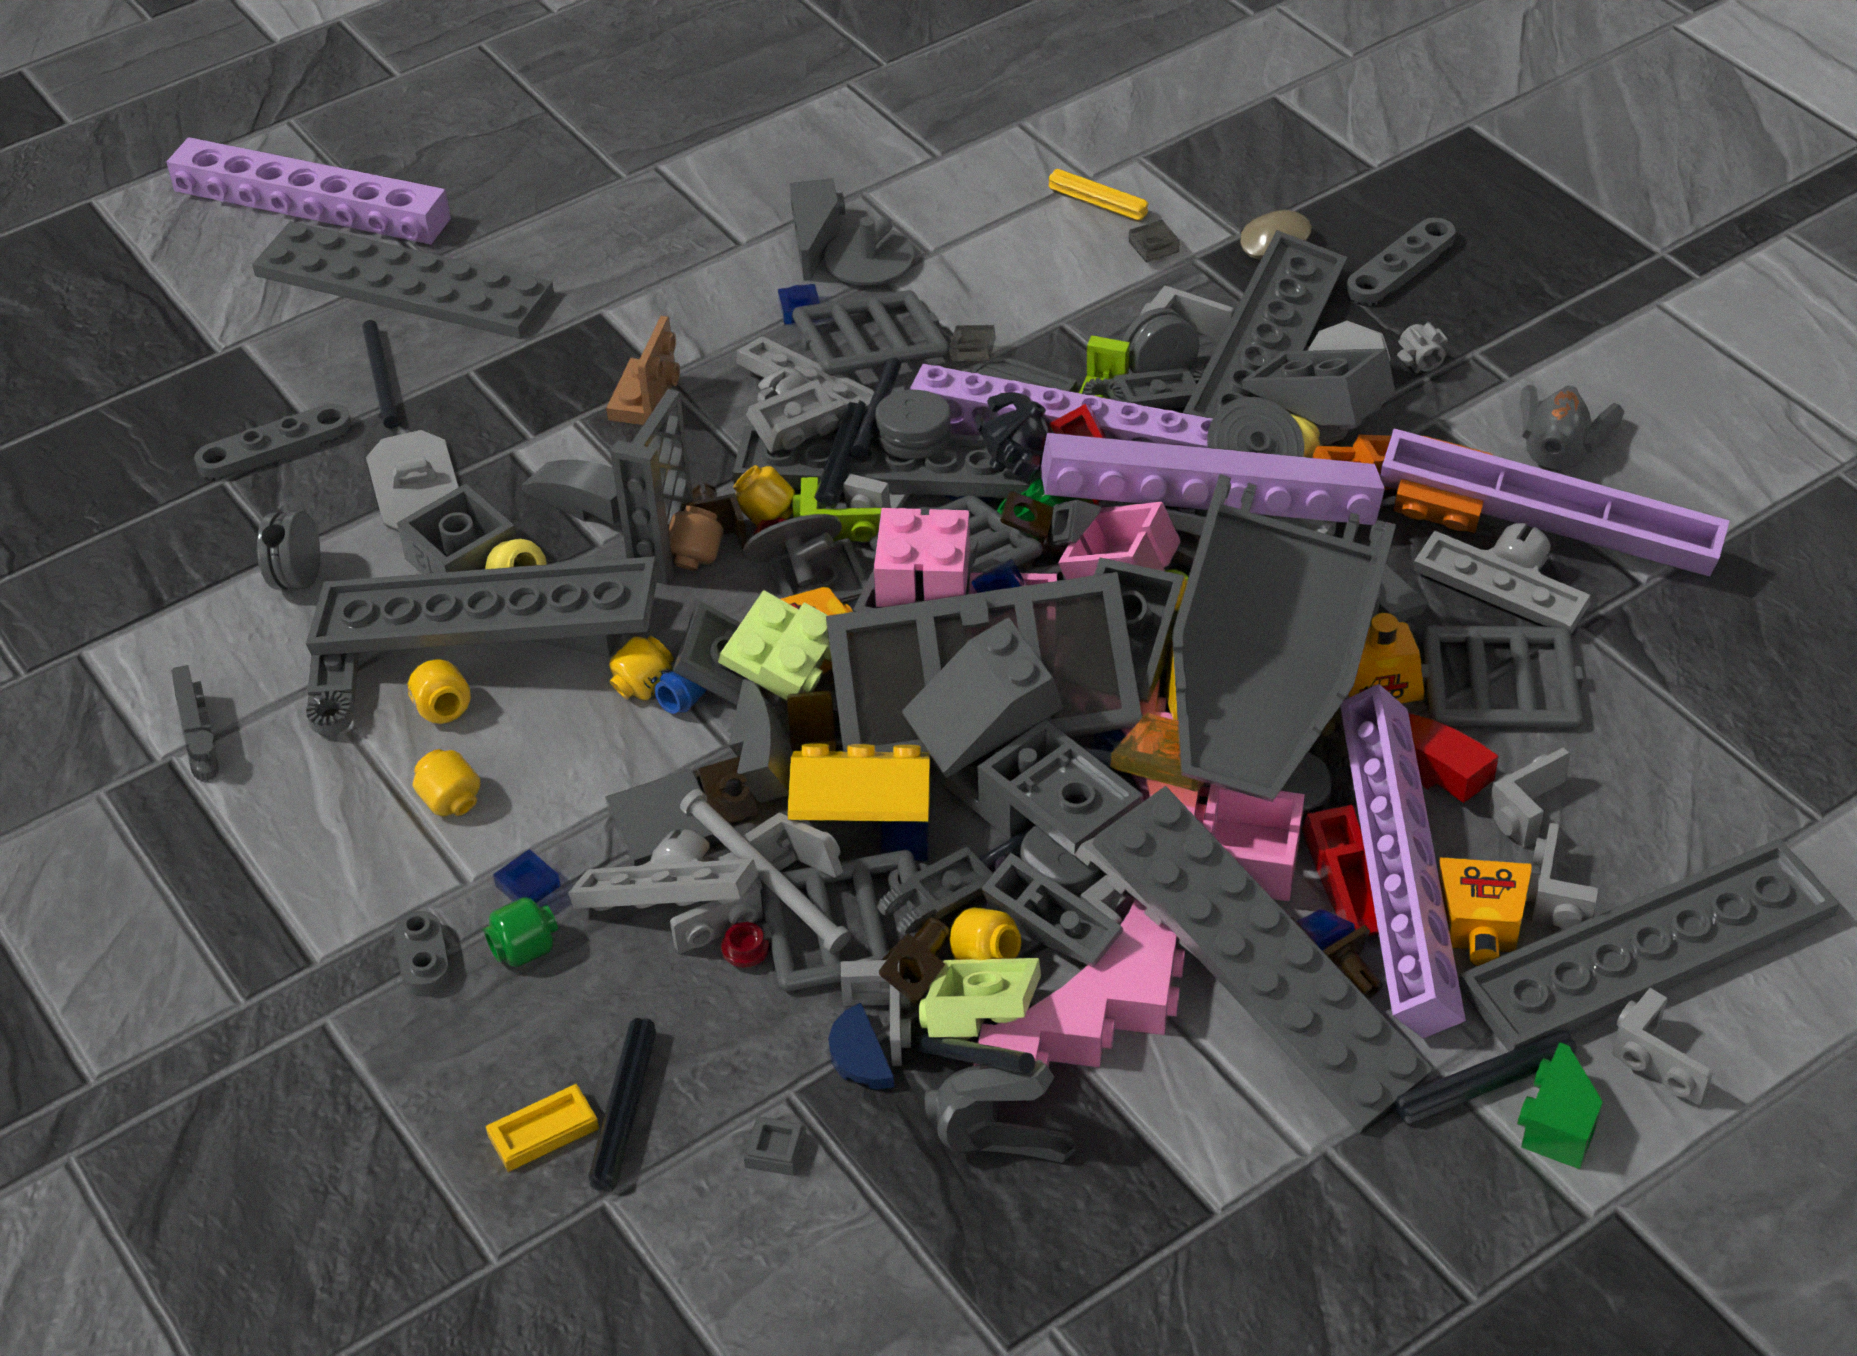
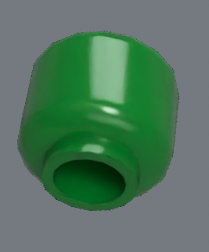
[483,897,558,967]

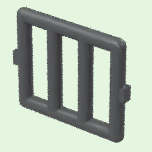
[792,290,950,375]
[870,496,1043,588]
[1421,625,1584,728]
[760,850,939,992]

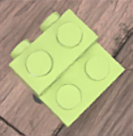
[718,590,832,700]
[919,958,1041,1041]

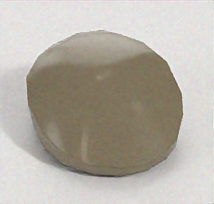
[1240,209,1312,260]

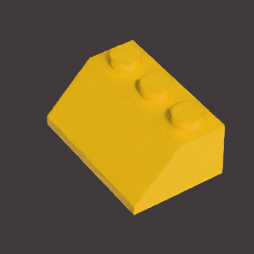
[788,744,930,822]

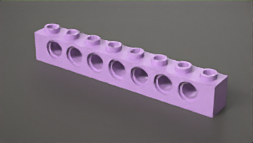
[166,137,451,245]
[910,364,1213,448]
[1340,684,1466,1039]

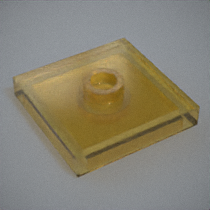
[1111,713,1205,792]

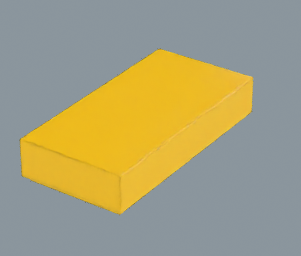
[485,1083,600,1172]

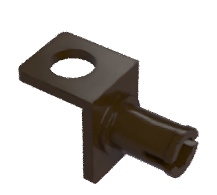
[681,483,747,552]
[1000,491,1069,570]
[787,687,836,752]
[693,756,758,823]
[1290,917,1384,999]
[879,918,950,1003]

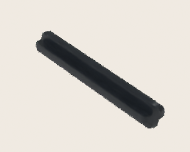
[814,400,866,509]
[588,1018,656,1192]
[1395,1031,1577,1124]

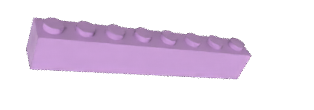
[1380,428,1730,577]
[1040,433,1385,525]

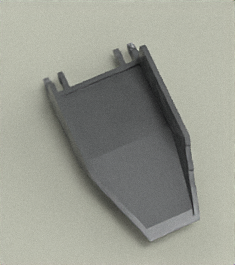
[1172,474,1396,802]

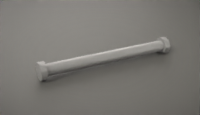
[680,789,851,954]

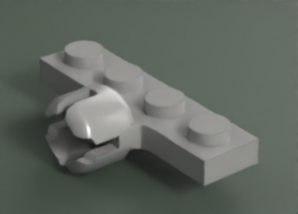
[736,336,874,416]
[1414,523,1591,634]
[568,829,759,911]

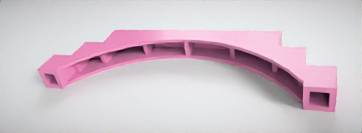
[974,636,1210,1067]

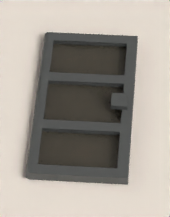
[826,572,1144,758]

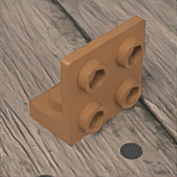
[606,316,680,425]

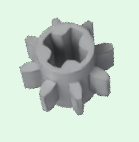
[1397,322,1448,373]

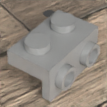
[746,379,846,453]

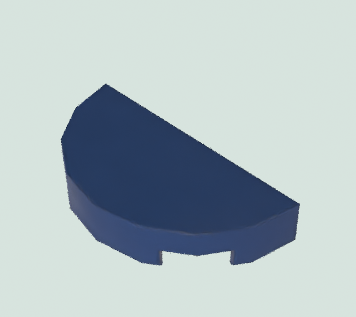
[828,1003,894,1090]

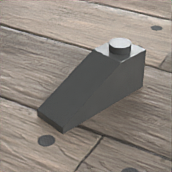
[790,178,845,281]
[981,853,1124,967]

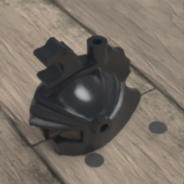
[974,392,1054,481]

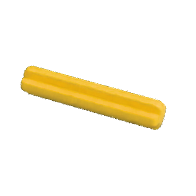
[1048,169,1149,221]

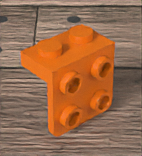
[1394,436,1494,533]

